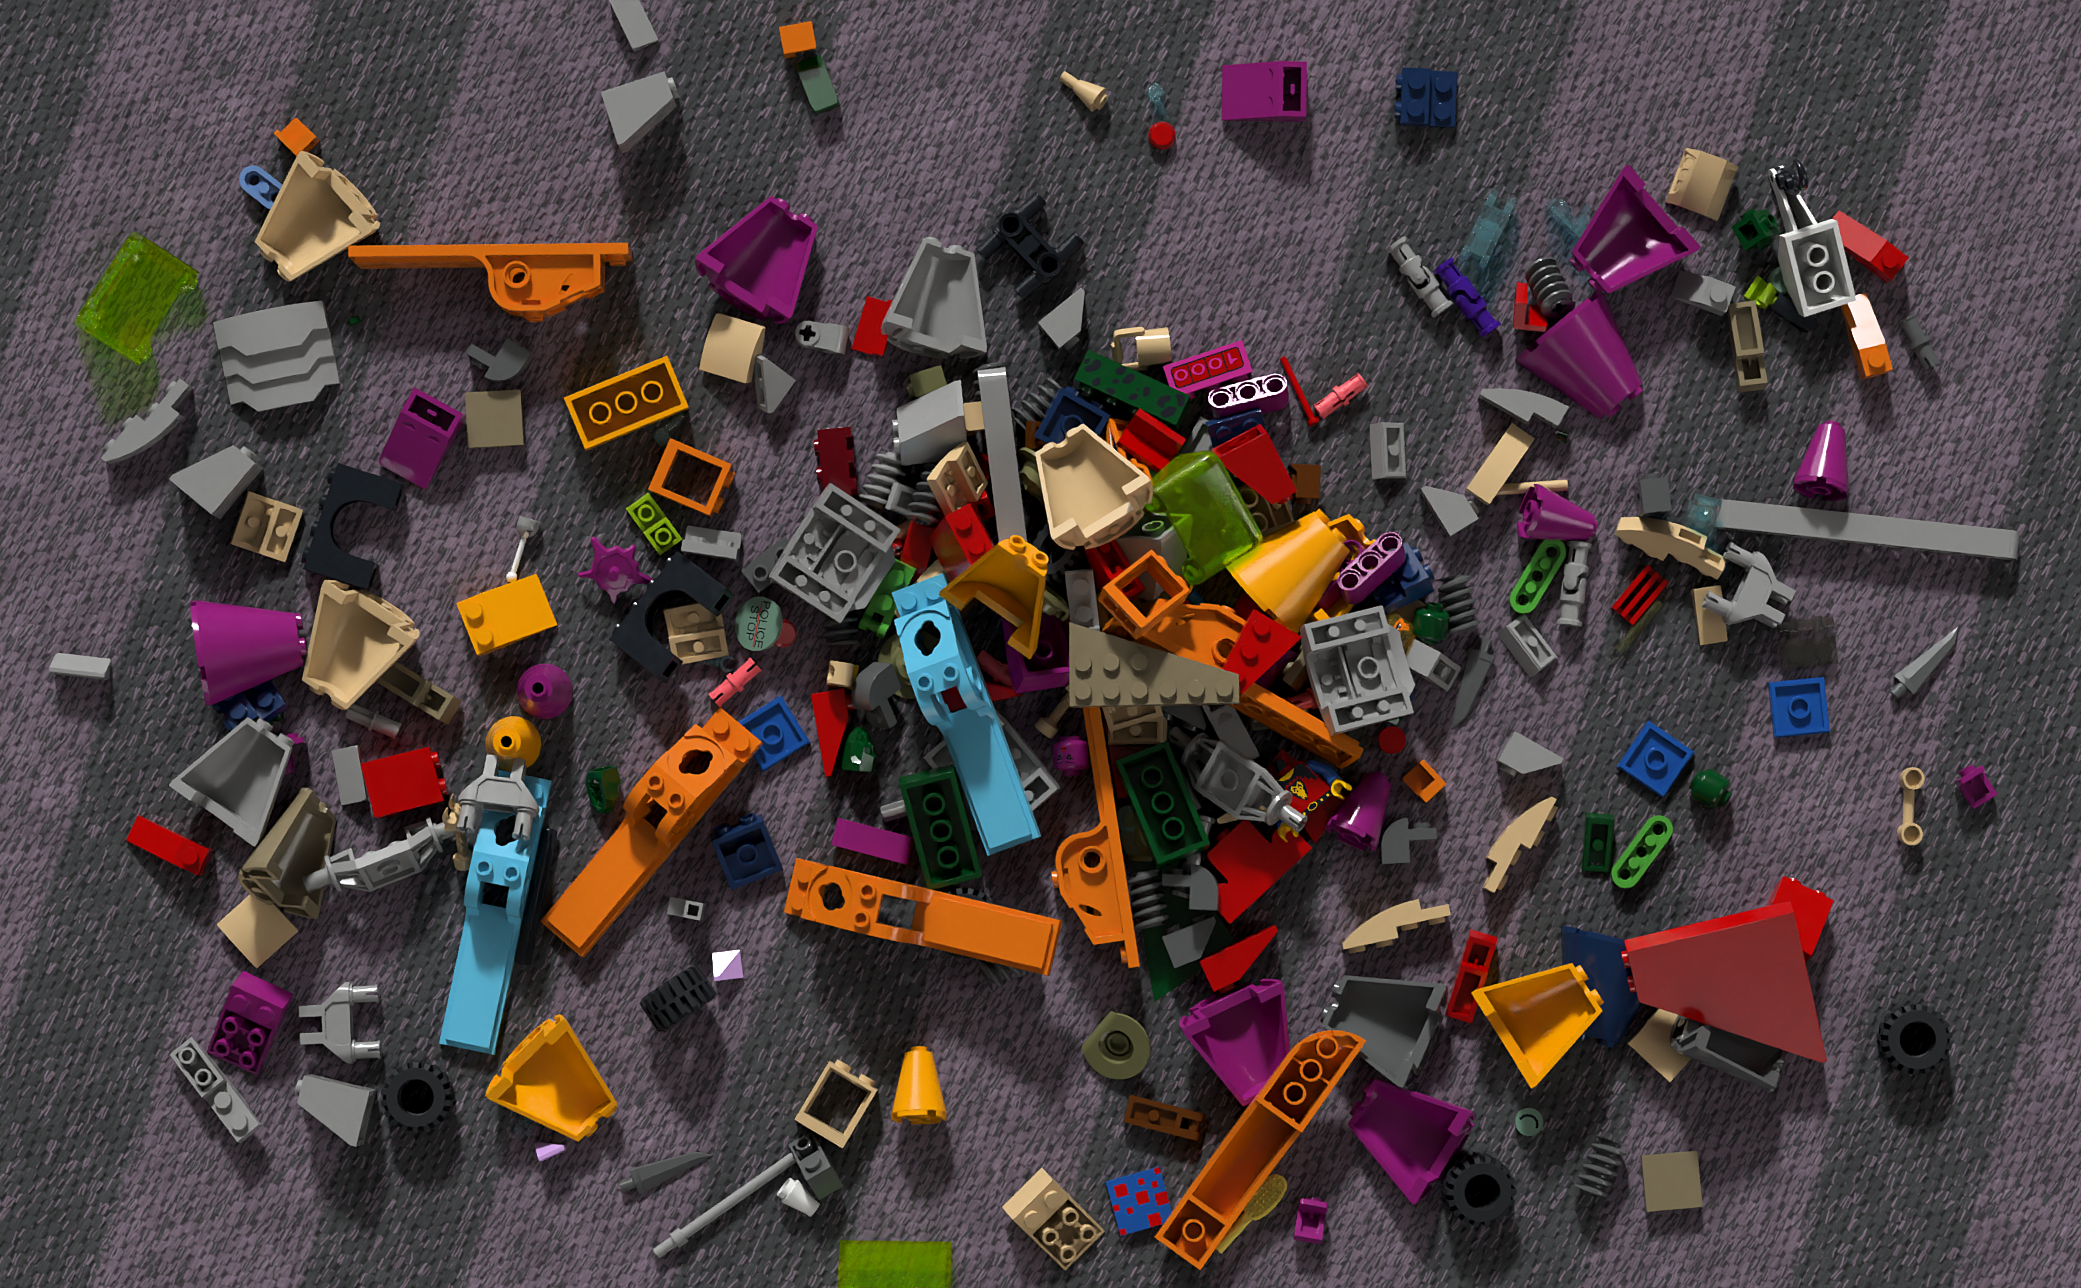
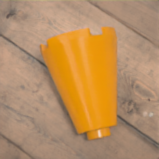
[485,716,541,772]
[891,1046,947,1125]

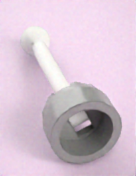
[506,515,541,583]

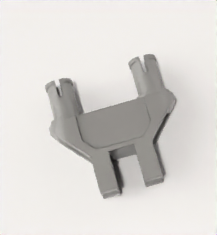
[1701,542,1796,628]
[456,754,539,841]
[299,982,382,1064]

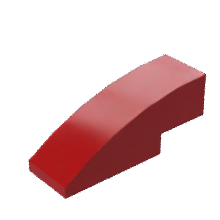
[1445,929,1497,1024]

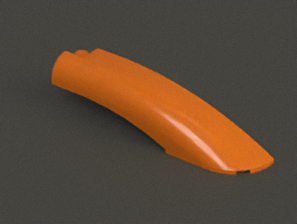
[1155,1030,1366,1270]

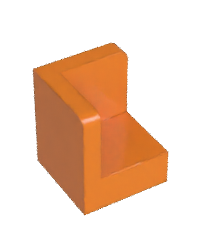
[779,21,816,59]
[274,118,320,156]
[1403,759,1446,803]

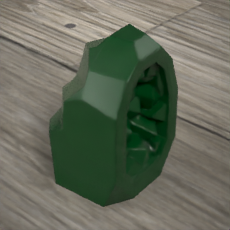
[841,727,877,773]
[586,765,621,814]

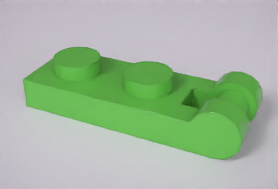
[858,559,917,639]

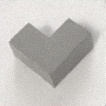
[667,897,705,921]

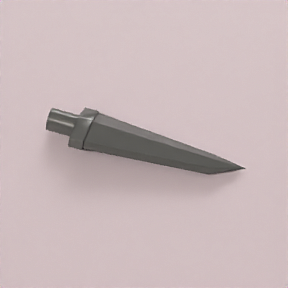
[1890,626,1959,699]
[1451,637,1496,729]
[619,1152,713,1195]

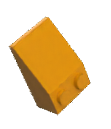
[456,574,558,657]

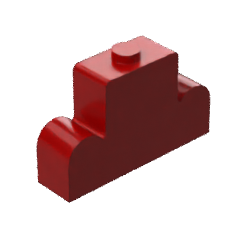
[1206,820,1312,924]

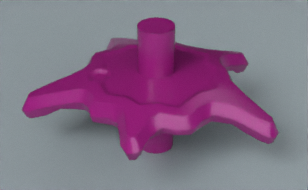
[577,537,653,604]

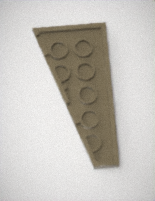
[1069,622,1240,708]

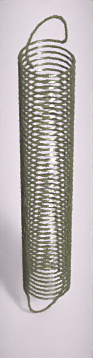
[1611,594,1667,659]

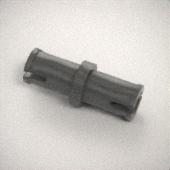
[1899,314,1941,371]

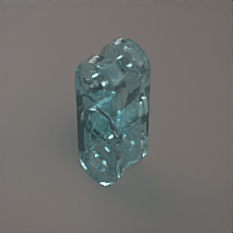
[1457,188,1517,275]

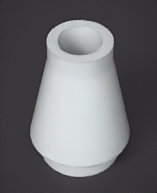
[777,1178,820,1217]

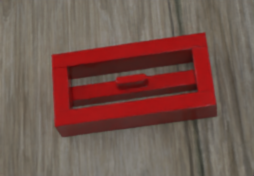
[1611,565,1669,625]

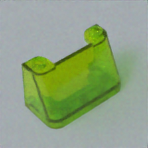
[74,232,199,365]
[1145,450,1262,585]

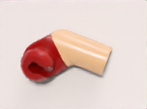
[892,520,911,557]

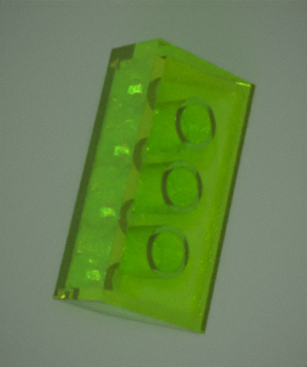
[838,1240,952,1288]

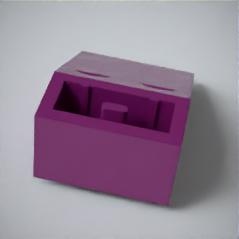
[1221,61,1307,122]
[377,387,466,490]
[207,971,294,1075]

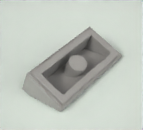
[609,0,659,52]
[1370,422,1406,479]
[1497,614,1558,677]
[49,653,111,680]
[332,745,369,806]

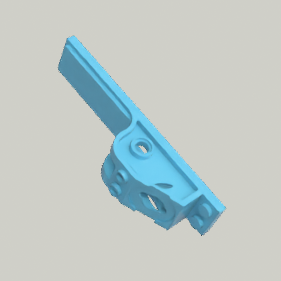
[892,573,1041,856]
[439,770,552,1055]

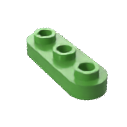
[1509,539,1566,614]
[1611,815,1673,888]

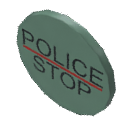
[735,596,783,652]

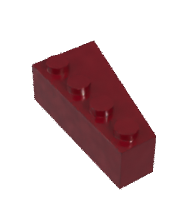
[814,426,859,501]

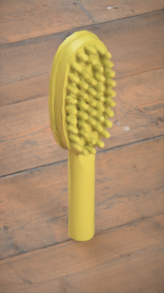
[1216,1174,1287,1254]

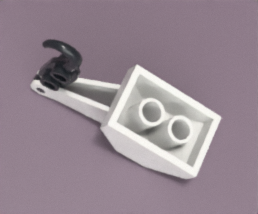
[1768,159,1857,317]

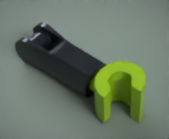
[1743,275,1817,333]

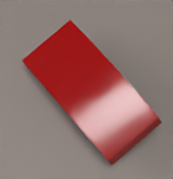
[900,521,936,582]

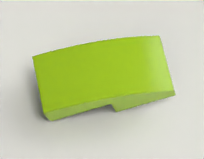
[626,492,682,555]

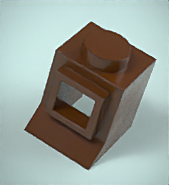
[1288,463,1321,505]

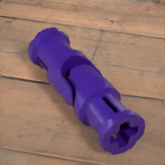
[1433,257,1501,338]

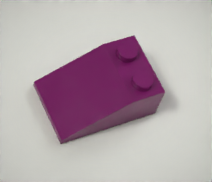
[1001,612,1069,693]

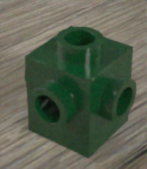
[1731,208,1781,251]

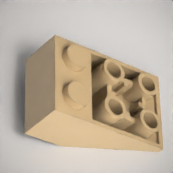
[1002,1168,1105,1271]

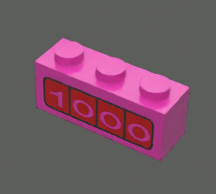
[1162,340,1253,400]

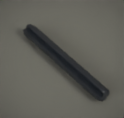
[515,828,558,965]

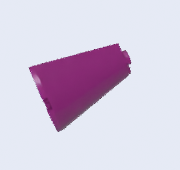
[1569,164,1701,294]
[695,196,818,324]
[1515,291,1643,418]
[190,600,307,706]
[1179,979,1290,1106]
[1347,1078,1476,1205]

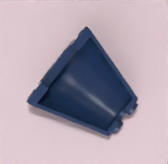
[1561,925,1643,1048]

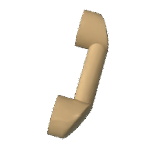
[1897,767,1925,846]

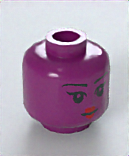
[1053,736,1090,776]

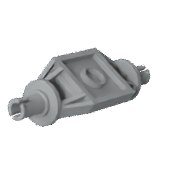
[1167,726,1308,832]
[302,815,466,893]

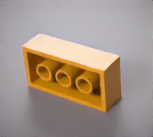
[564,356,689,451]

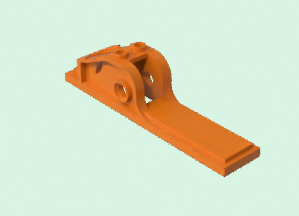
[348,243,633,322]
[1102,599,1364,769]
[540,707,763,958]
[1051,707,1140,968]
[784,858,1063,976]

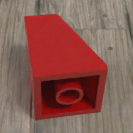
[1211,424,1297,505]
[928,503,995,582]
[360,747,449,819]
[1765,876,1834,963]

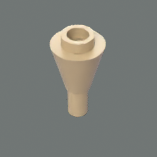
[1059,71,1108,112]

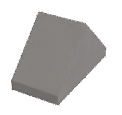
[753,355,796,413]

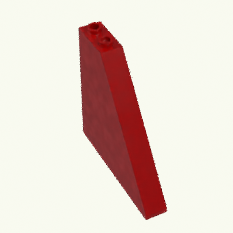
[1621,901,1827,1063]

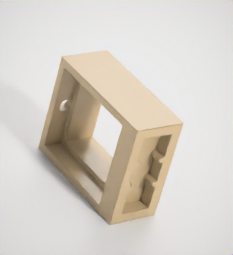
[794,1059,878,1148]

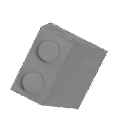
[601,71,680,153]
[892,380,967,465]
[169,445,263,519]
[1115,512,1192,600]
[295,1074,377,1147]

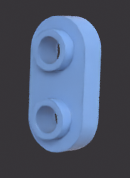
[239,165,282,210]

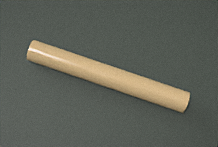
[1496,480,1568,495]

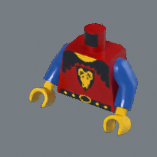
[1270,754,1352,842]

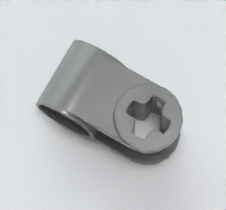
[795,321,849,355]

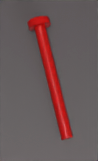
[1280,356,1320,427]

